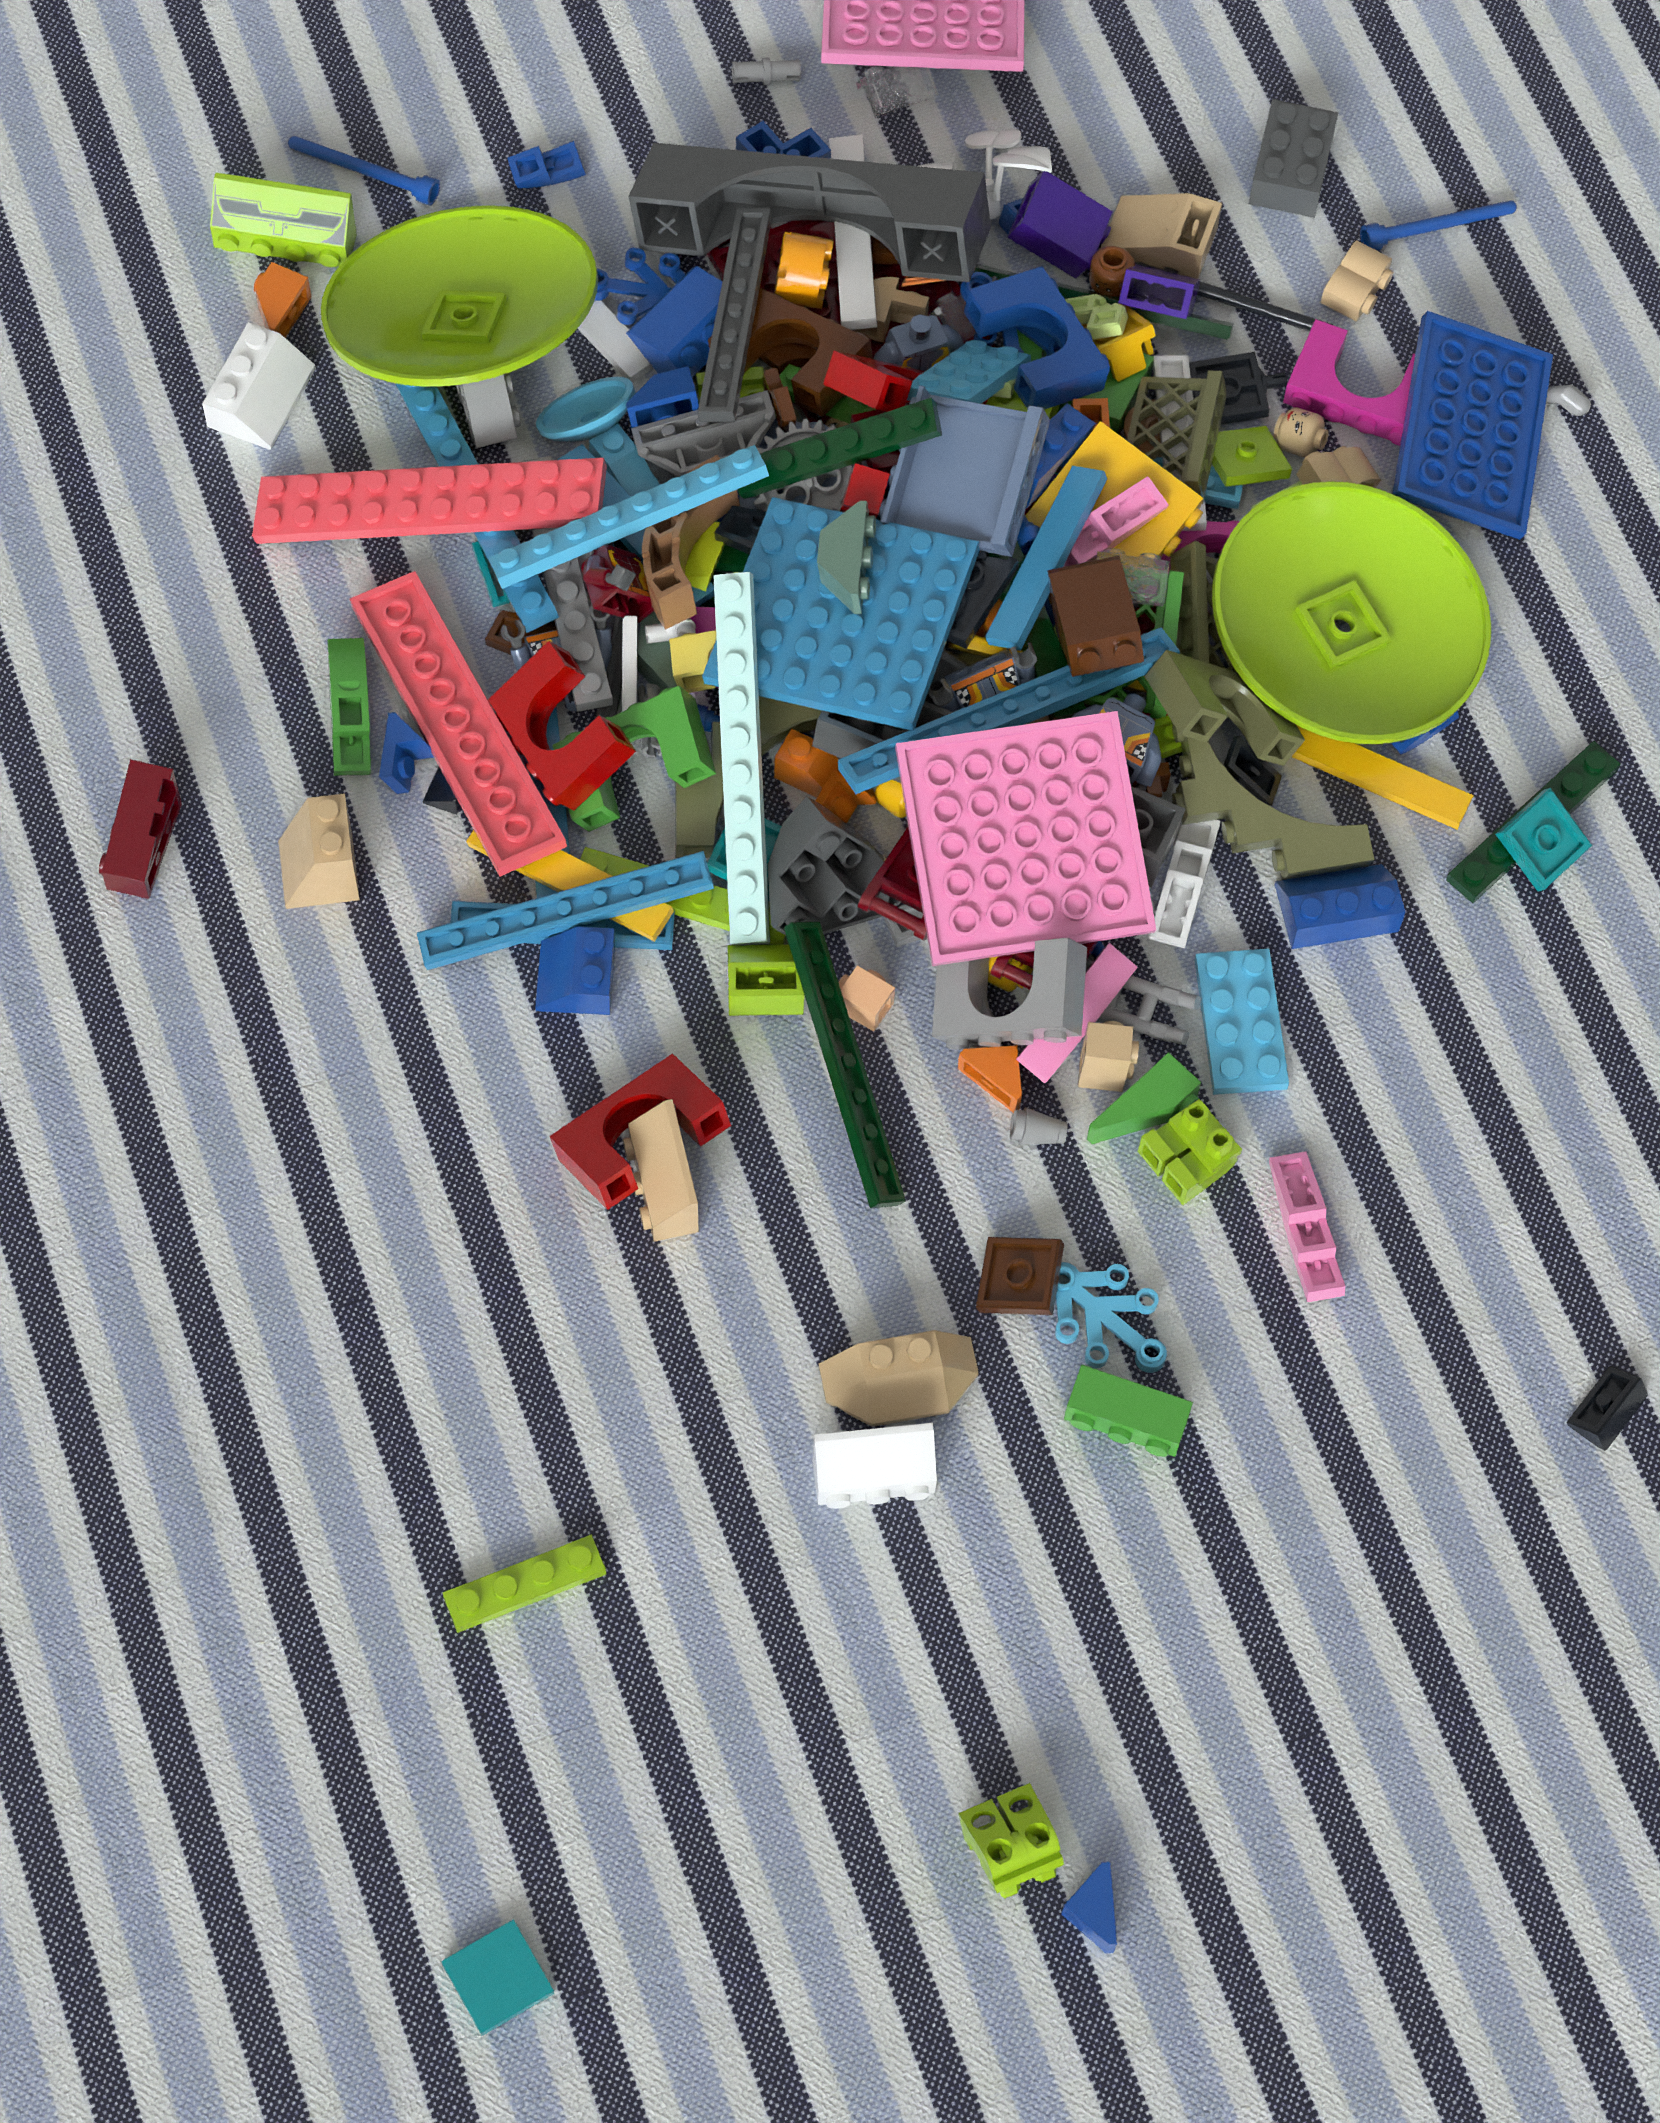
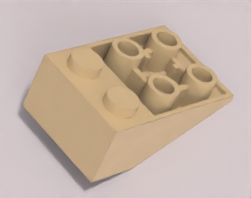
[1101,193,1222,279]

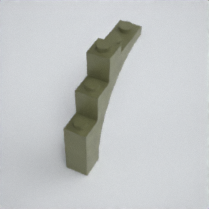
[675,696,822,858]
[1172,722,1375,880]

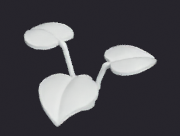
[919,129,1052,219]

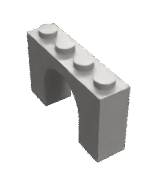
[932,938,1087,1050]

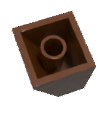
[1047,555,1144,677]

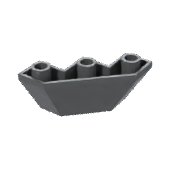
[767,796,901,935]

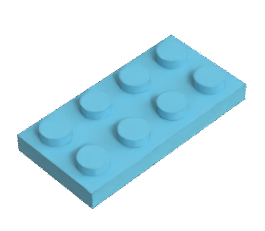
[907,340,1031,404]
[1194,949,1289,1095]

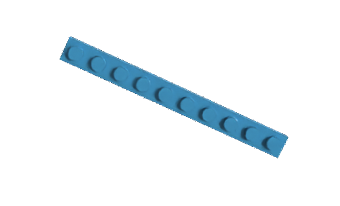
[395,383,559,633]
[838,627,1180,794]

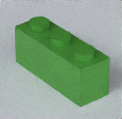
[1064,1364,1193,1457]

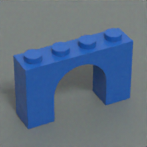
[964,266,1110,410]

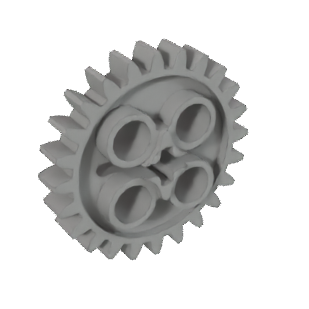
[752,419,863,512]

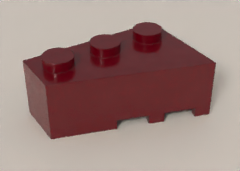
[99,759,182,899]

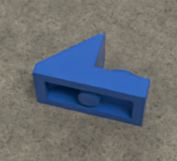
[379,712,434,794]

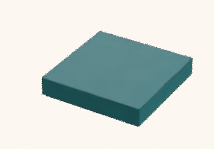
[1496,788,1592,892]
[441,1919,555,2036]

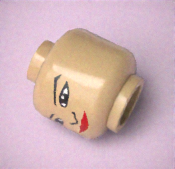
[1274,407,1329,458]

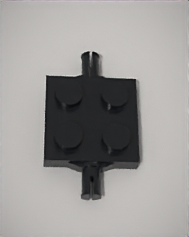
[1189,352,1287,425]

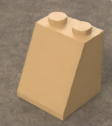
[278,794,360,909]

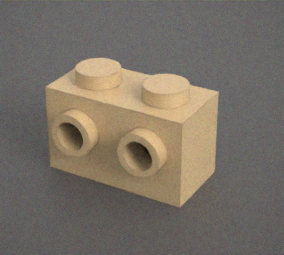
[1078,1021,1139,1092]

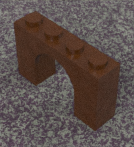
[708,288,873,417]

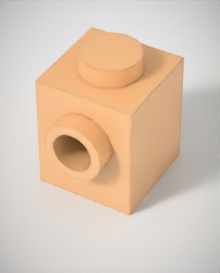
[839,965,895,1031]

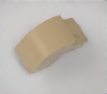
[852,277,929,343]

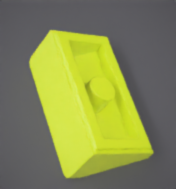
[685,522,725,591]

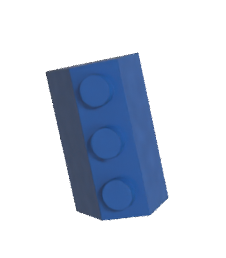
[626,266,723,377]
[1274,864,1405,949]

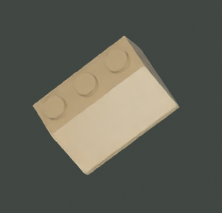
[623,1099,699,1242]

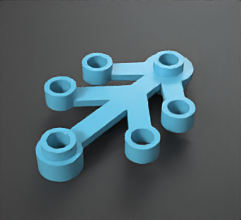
[1055,1262,1167,1373]

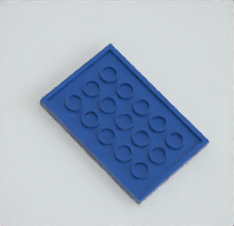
[1392,311,1553,540]

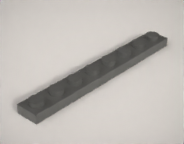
[698,208,772,422]

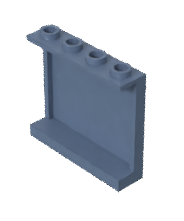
[879,385,1050,557]

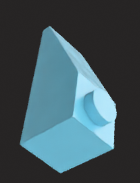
[589,424,660,497]

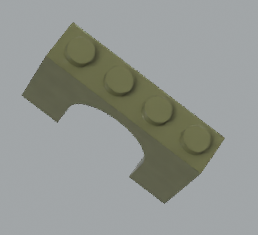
[1145,650,1305,766]

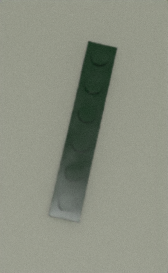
[738,398,942,499]
[1446,741,1621,903]

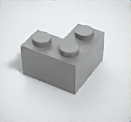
[456,373,521,448]

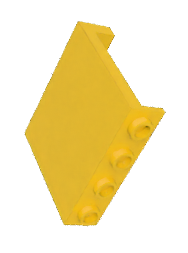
[1026,421,1203,603]

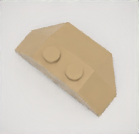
[819,1330,979,1427]

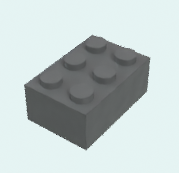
[1248,99,1339,218]

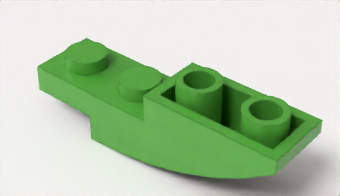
[327,638,371,776]

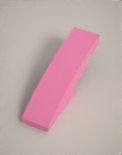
[1063,476,1169,567]
[1016,943,1137,1083]
[1269,1151,1346,1302]

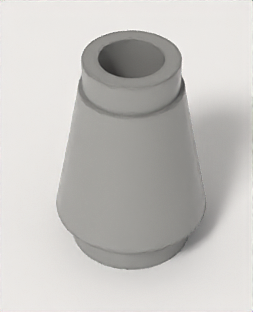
[1010,1107,1068,1145]

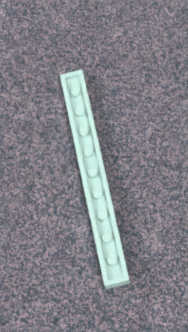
[714,572,770,945]

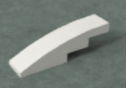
[1149,820,1221,949]

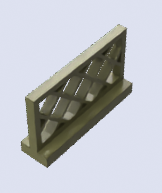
[1127,371,1227,504]
[1170,541,1237,672]

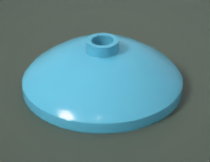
[536,377,636,442]

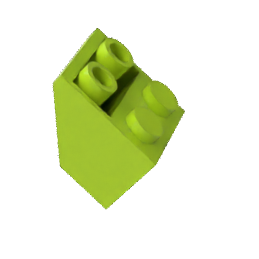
[728,944,804,1016]

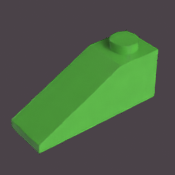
[1087,1052,1201,1144]

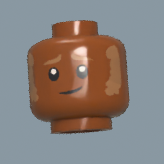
[1089,246,1135,297]

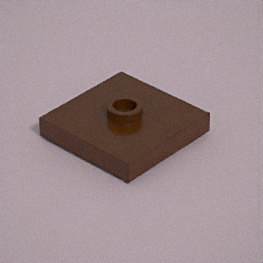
[976,1237,1065,1315]

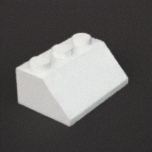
[202,322,316,450]
[813,1423,937,1508]

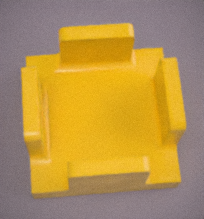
[1082,304,1156,381]

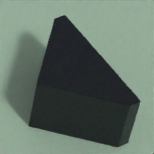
[1223,736,1282,806]

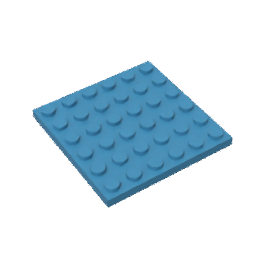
[702,497,980,731]

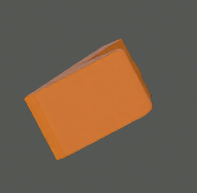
[815,764,877,823]

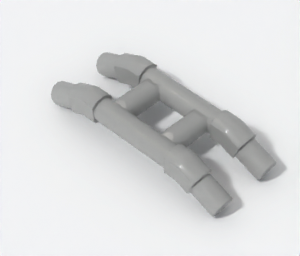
[1086,960,1201,1045]

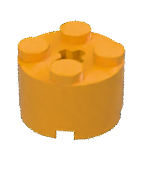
[774,232,833,309]

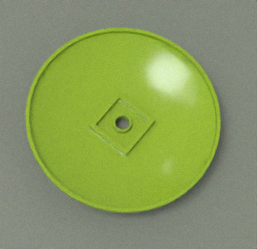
[321,205,598,387]
[1212,481,1491,744]

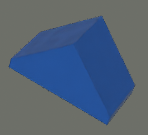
[1061,1862,1117,1953]

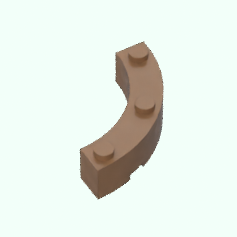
[642,455,740,630]

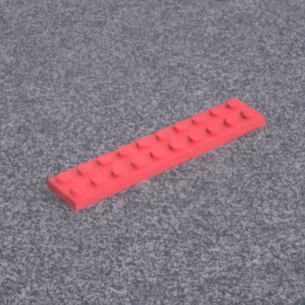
[252,457,607,544]
[350,571,567,877]

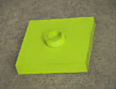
[1212,426,1292,487]

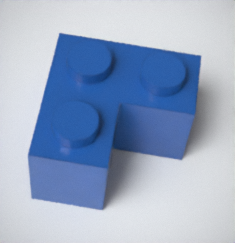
[736,121,831,159]

